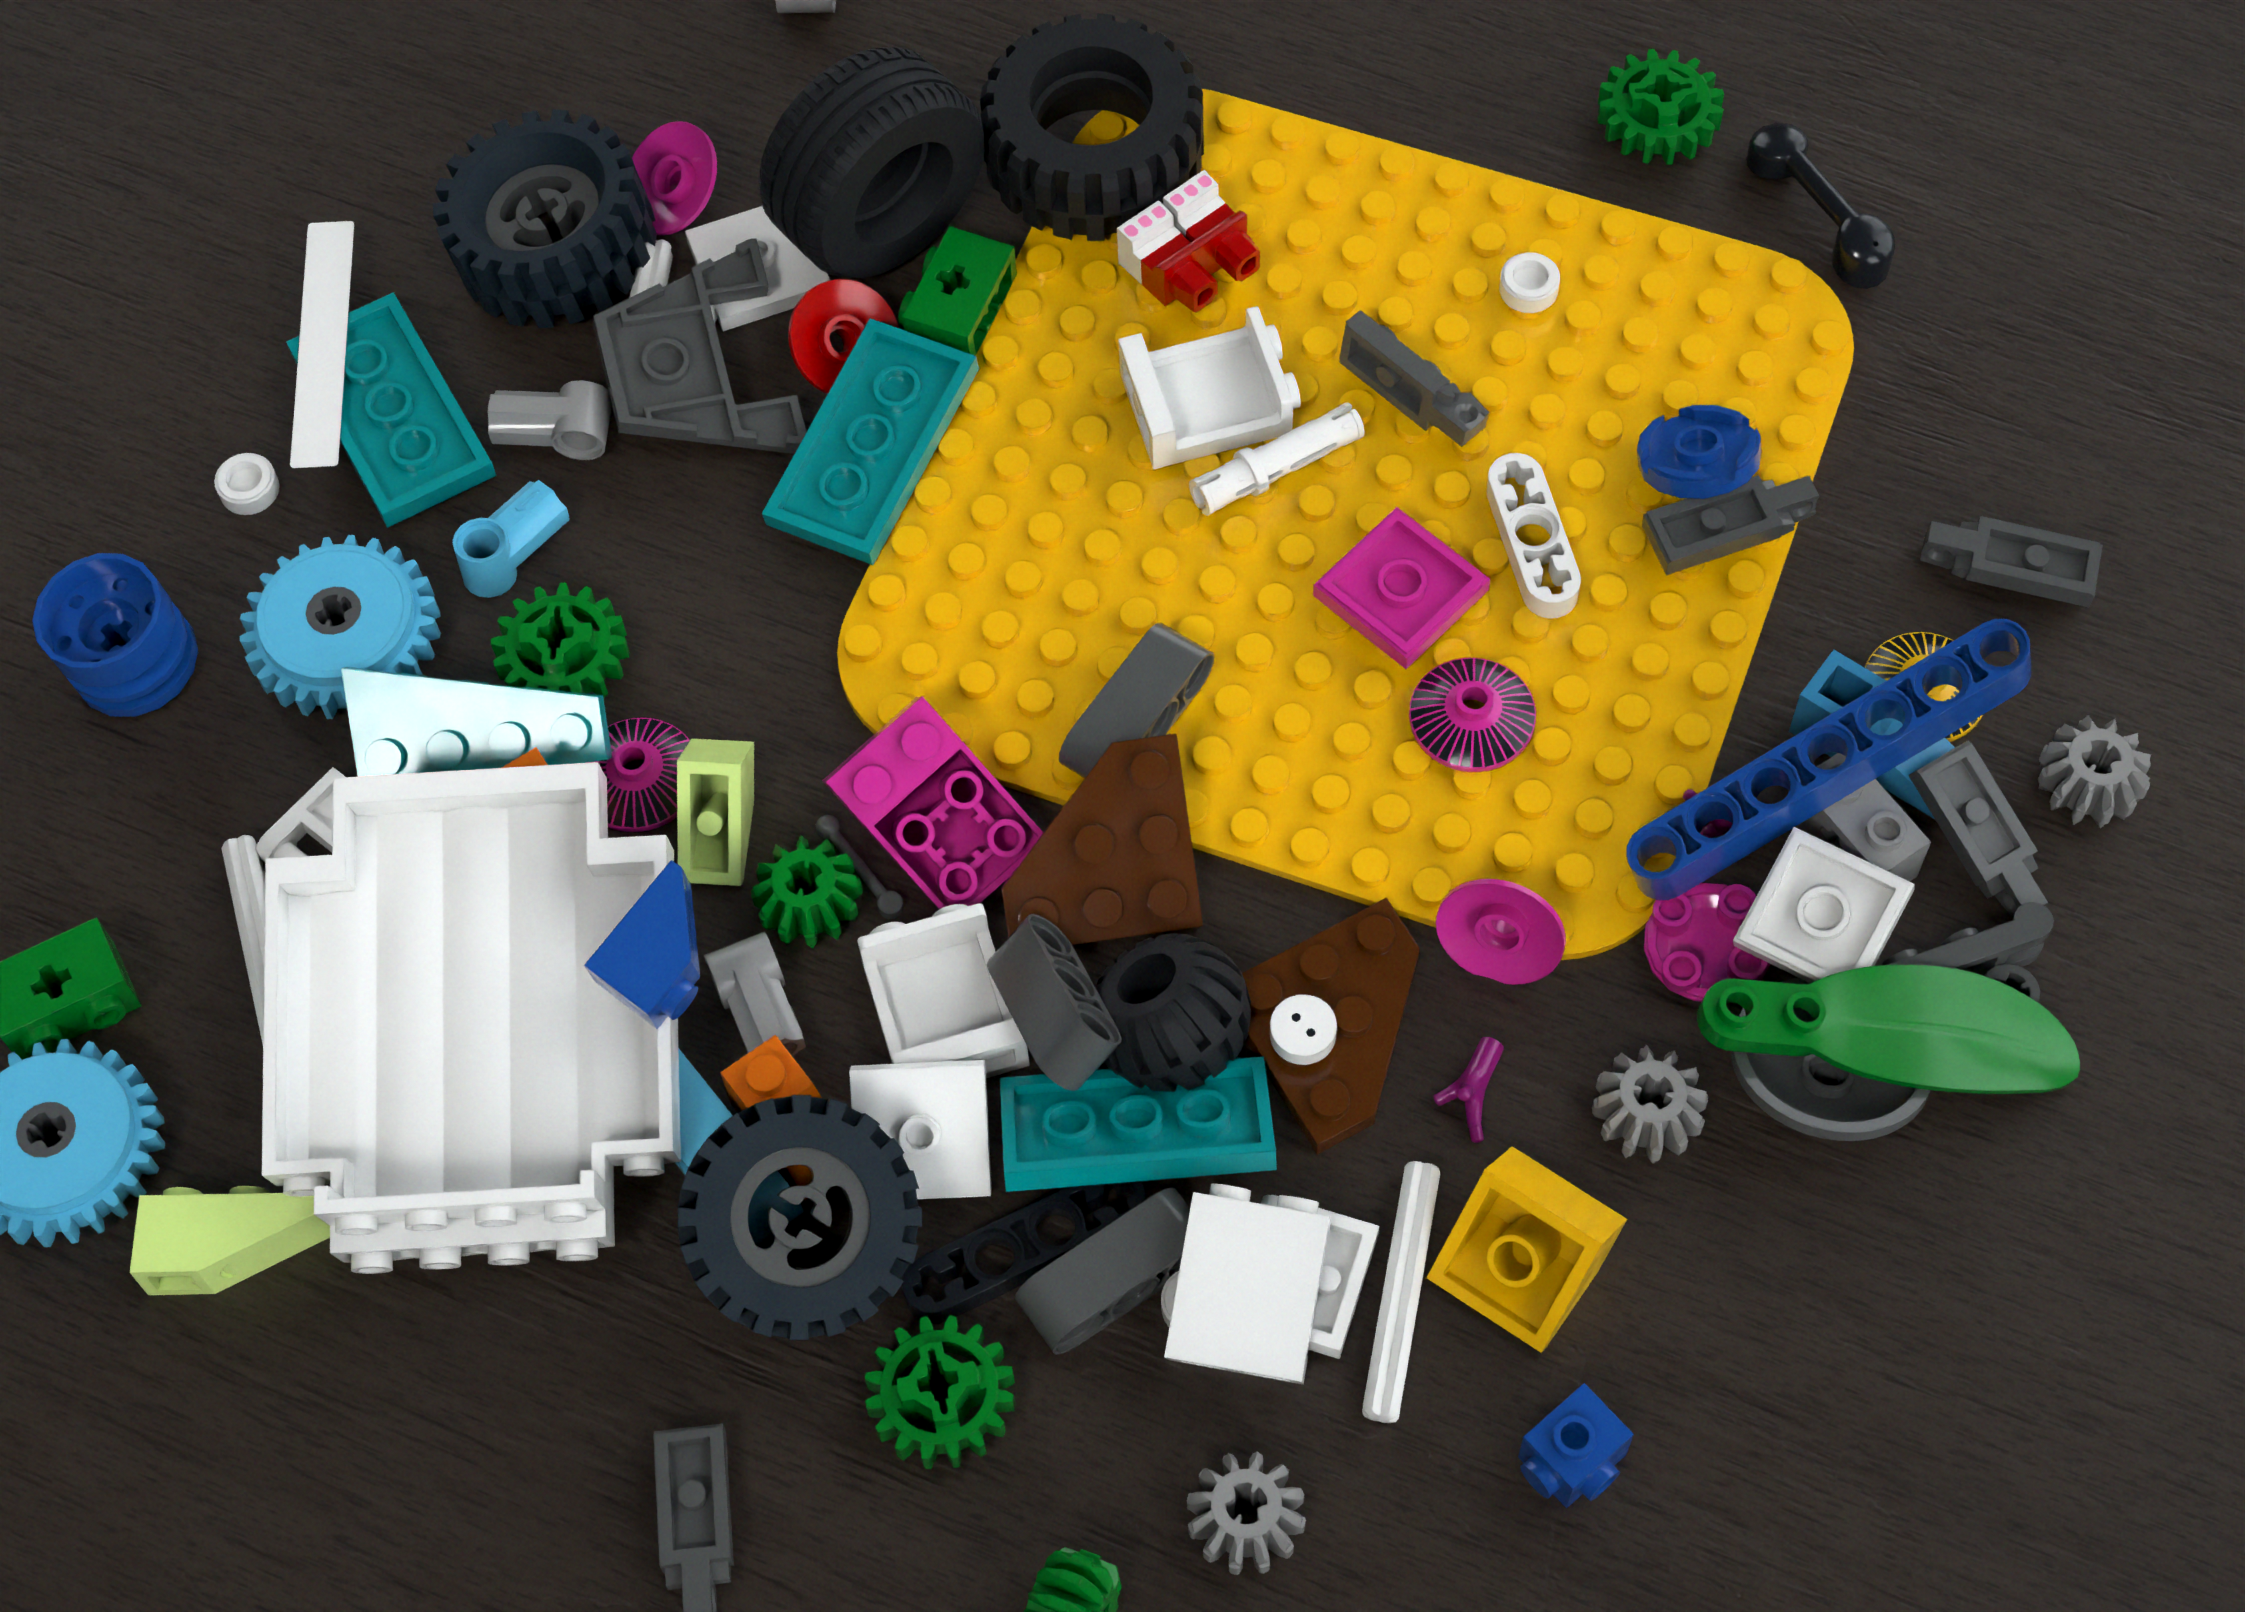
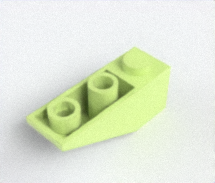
[129,1186,330,1295]

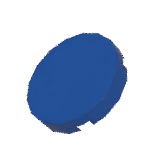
[1637,405,1762,499]

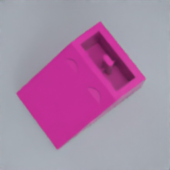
[822,696,1043,909]

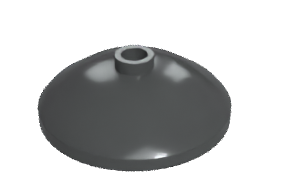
[1731,978,1931,1141]

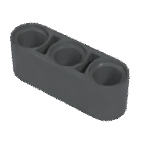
[1059,623,1215,778]
[987,914,1122,1091]
[1014,1188,1190,1355]

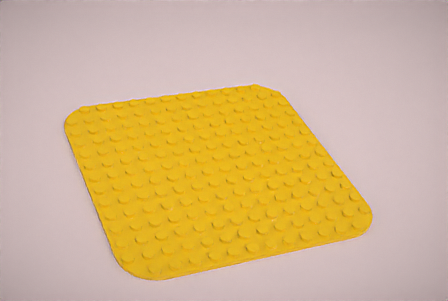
[837,88,1854,960]

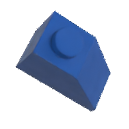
[584,860,700,1029]

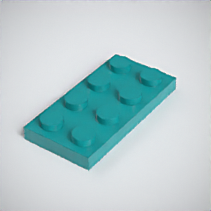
[286,292,497,528]
[762,318,979,565]
[1000,1056,1277,1192]

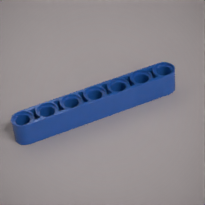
[1626,619,2031,900]

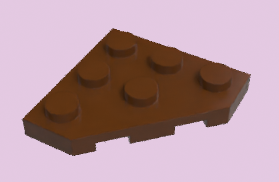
[1001,733,1203,945]
[1242,898,1420,1155]

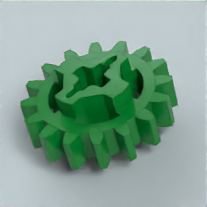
[1597,49,1724,165]
[491,583,630,698]
[865,1315,1016,1469]

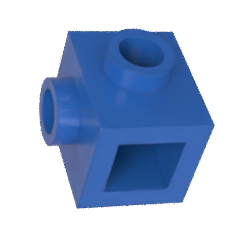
[1518,1383,1634,1509]

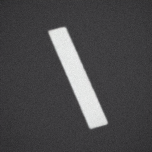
[290,221,354,468]

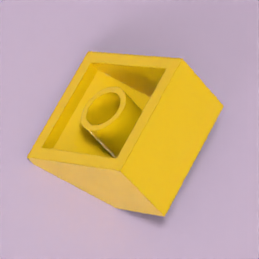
[1426,1146,1627,1353]

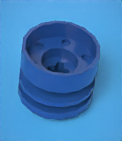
[32,553,198,717]

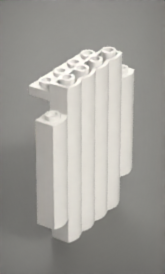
[262,762,681,1274]

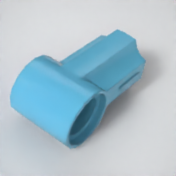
[452,480,570,598]

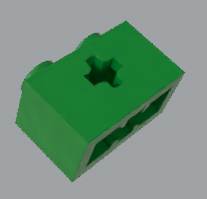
[898,226,1017,356]
[0,917,142,1060]

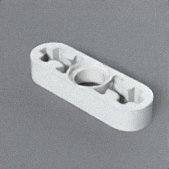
[1486,453,1581,618]

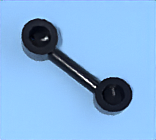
[1746,123,1895,289]

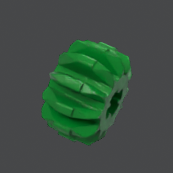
[751,835,863,949]
[1024,1547,1122,1612]

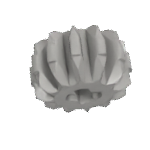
[2038,715,2151,829]
[1592,1045,1708,1164]
[1187,1451,1306,1575]

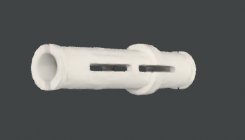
[1189,402,1365,516]

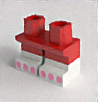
[1117,170,1260,313]

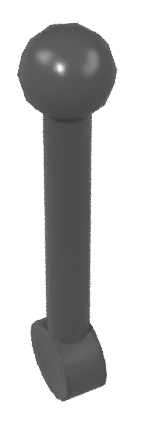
[815,814,903,919]

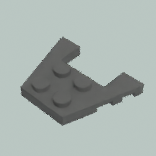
[593,238,806,454]

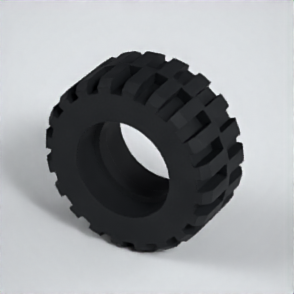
[980,13,1204,241]

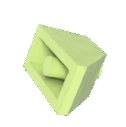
[677,738,754,886]

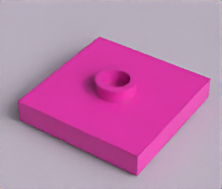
[1313,507,1490,669]

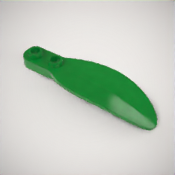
[1697,965,2080,1094]

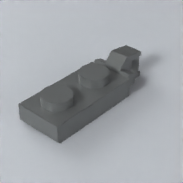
[1339,310,1489,447]
[1642,475,1819,575]
[1920,516,2103,608]
[1908,740,2048,917]
[653,1423,734,1612]

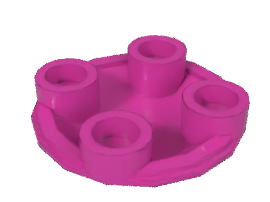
[1644,883,1771,1002]

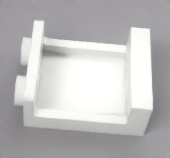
[1118,306,1301,470]
[857,903,1030,1078]
[1164,1183,1331,1385]

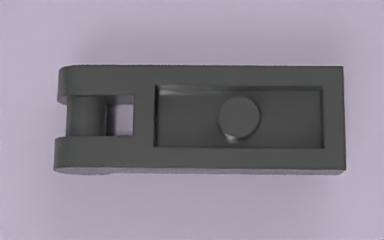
[1882,902,2054,976]

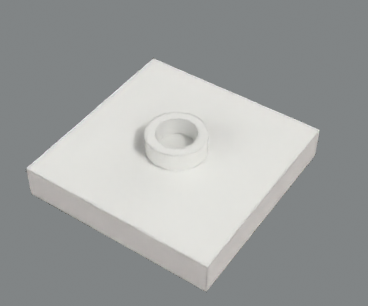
[685,206,830,331]
[1733,827,1915,983]
[849,1060,992,1199]

